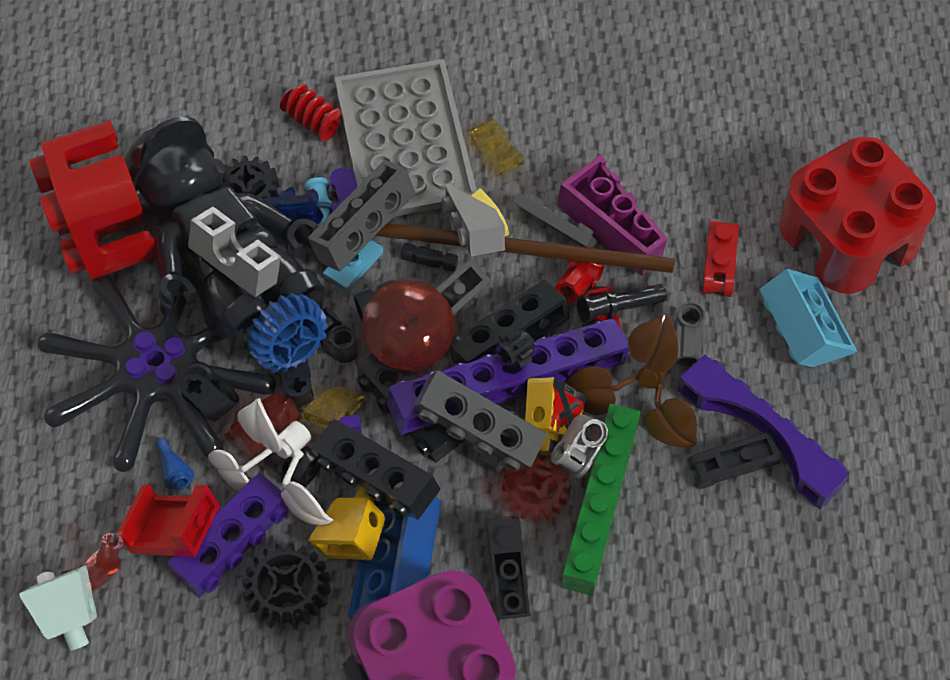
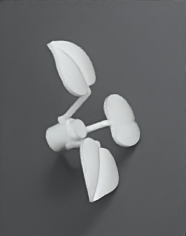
[208,398,334,525]

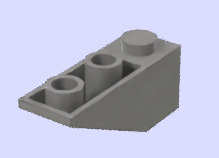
[441,184,505,257]

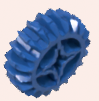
[246,292,328,373]

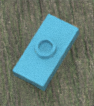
[323,240,383,293]

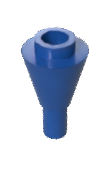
[155,438,195,490]

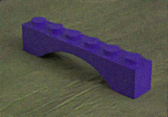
[678,354,850,510]

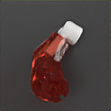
[37,532,123,592]

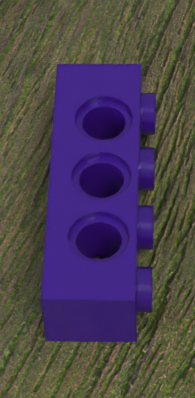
[168,472,289,598]

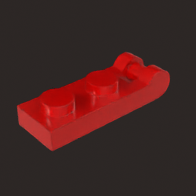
[702,221,739,297]

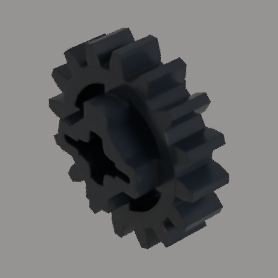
[222,156,280,205]

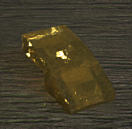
[468,119,524,176]
[303,385,366,428]

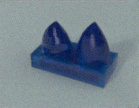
[263,186,324,224]

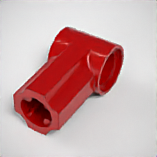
[555,261,605,305]

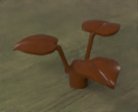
[566,314,697,448]

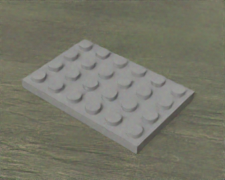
[334,59,477,217]

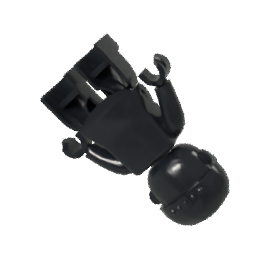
[124,116,326,357]

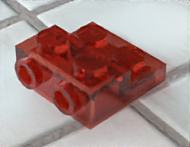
[224,393,303,457]

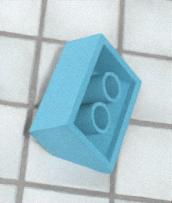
[760,269,857,367]

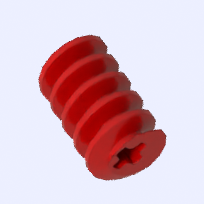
[279,83,342,142]

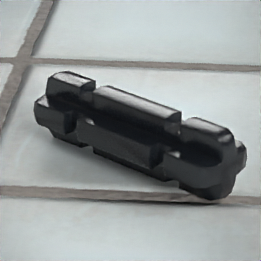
[401,243,458,271]

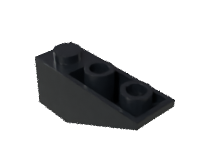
[485,515,531,620]

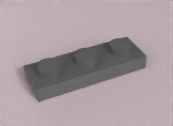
[514,193,598,248]

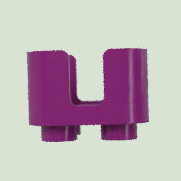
[348,570,516,680]

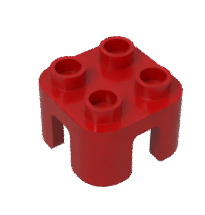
[29,119,156,280]
[779,137,936,294]

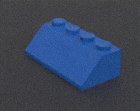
[348,497,441,619]

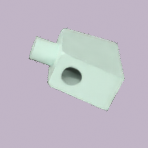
[19,565,97,651]

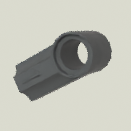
[674,302,705,367]

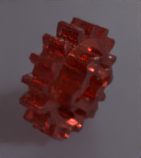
[502,453,571,522]

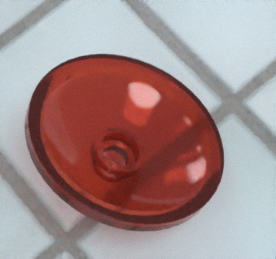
[362,280,455,371]

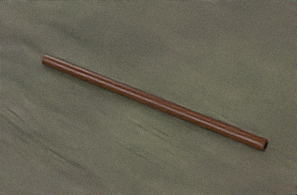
[375,223,675,273]

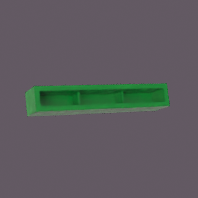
[562,404,641,596]

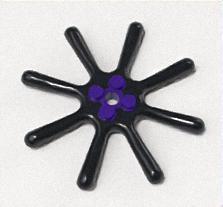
[37,263,276,472]

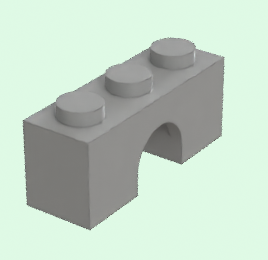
[188,207,281,297]

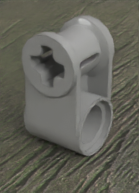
[551,415,608,478]

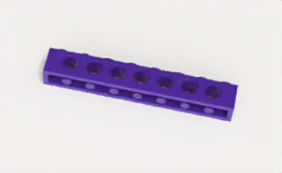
[387,318,629,435]

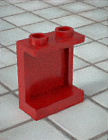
[117,484,220,557]

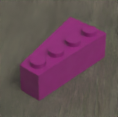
[557,154,667,276]

